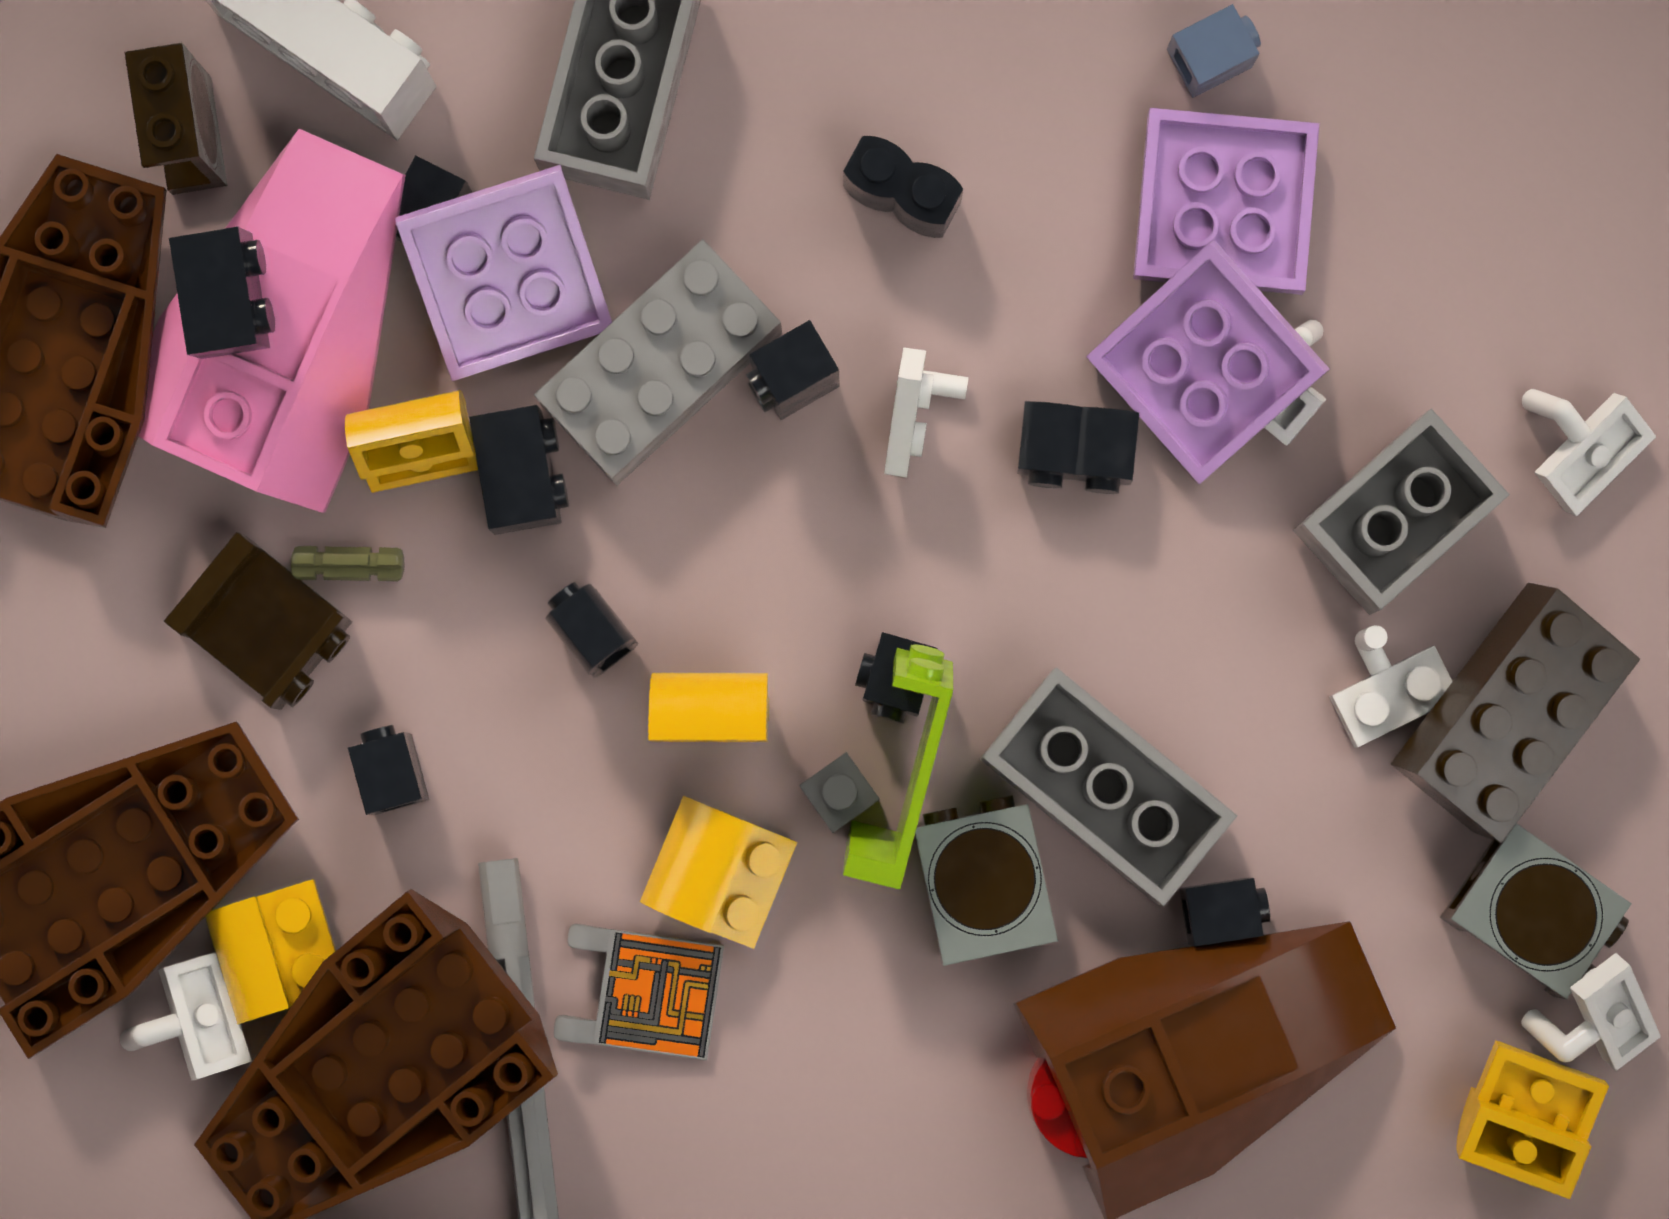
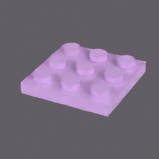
[1133,108,1320,295]
[395,165,612,381]
[1086,240,1330,484]

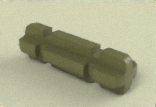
[291,546,405,581]

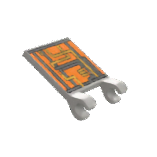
[554,924,724,1060]

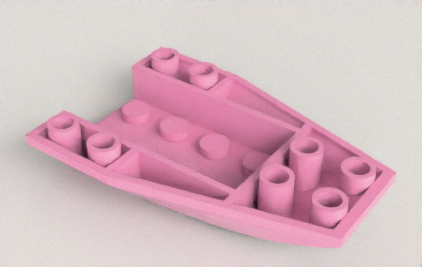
[139,129,406,513]

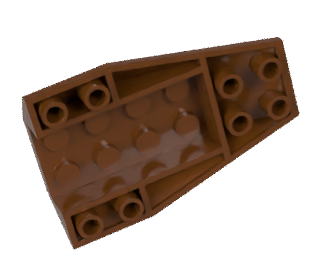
[0,154,167,528]
[0,721,299,1059]
[194,889,558,1219]
[1013,921,1396,1219]

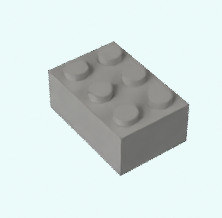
[1293,408,1510,615]

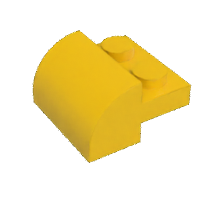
[345,390,478,493]
[648,673,770,742]
[640,795,798,949]
[205,879,336,1025]
[1456,1040,1609,1200]

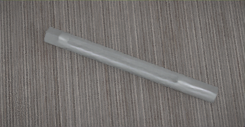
[478,858,559,1219]

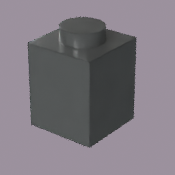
[799,752,880,833]

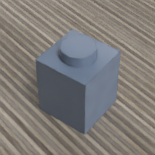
[1167,4,1261,98]

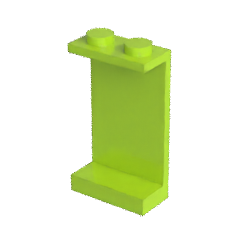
[843,644,954,890]

